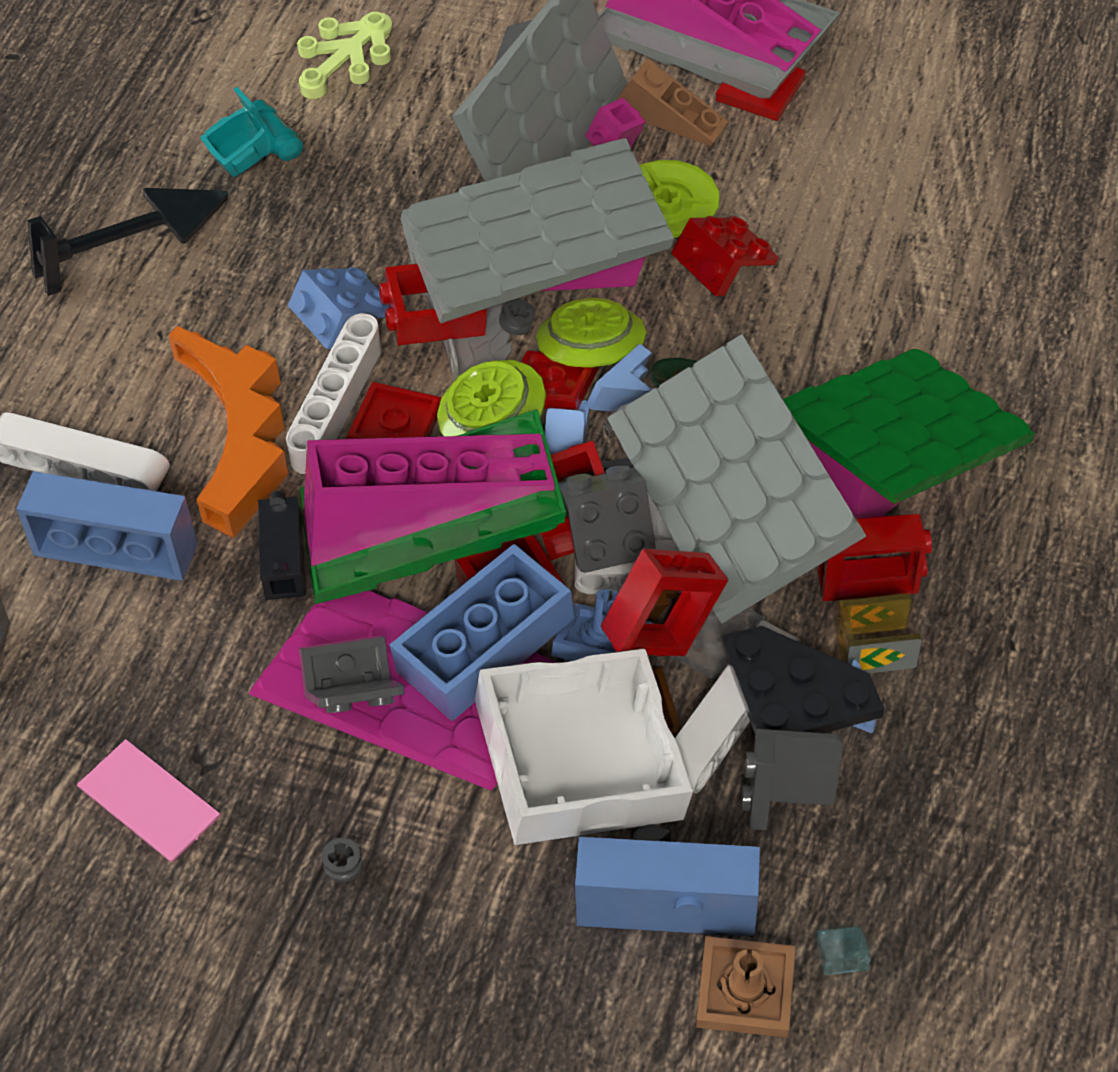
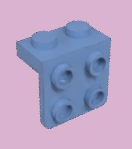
[288,267,389,349]

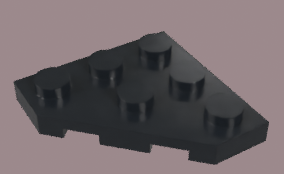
[722,626,884,736]

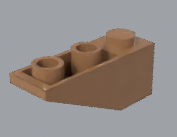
[615,58,729,146]

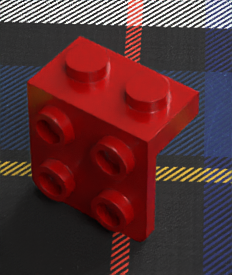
[671,216,779,296]

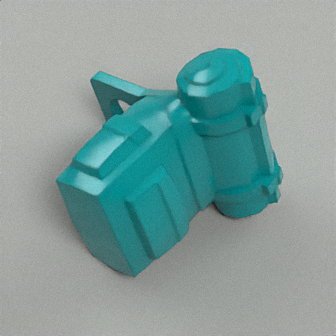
[200,86,303,178]

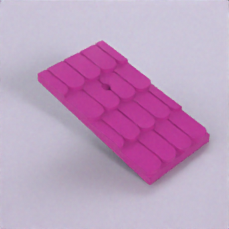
[249,590,558,791]

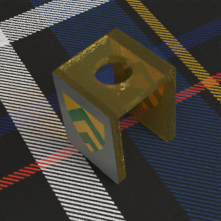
[835,594,922,673]

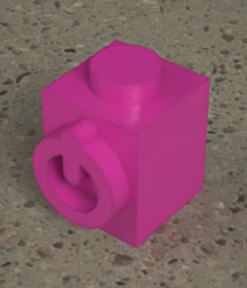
[585,97,646,148]

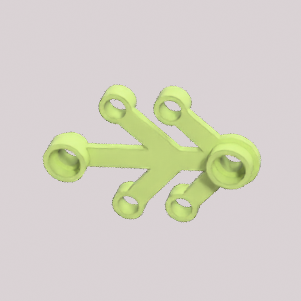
[297,12,392,99]

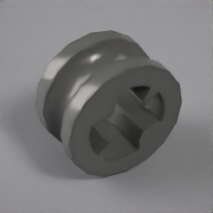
[499,299,535,335]
[322,837,362,882]

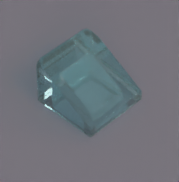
[816,927,871,975]

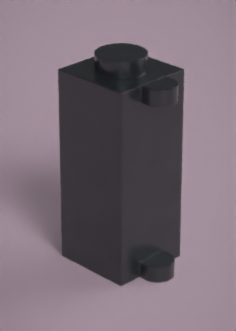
[258,491,306,600]

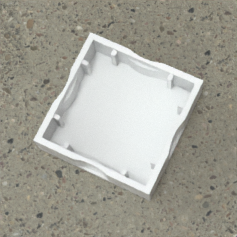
[474,649,693,845]

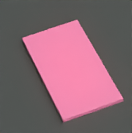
[77,739,221,863]

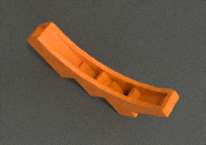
[168,326,289,538]

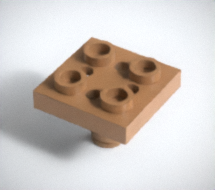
[696,936,796,1038]

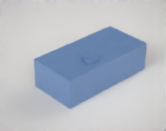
[16,471,198,581]
[389,544,575,721]
[575,837,760,936]

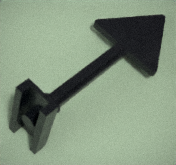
[27,188,228,296]

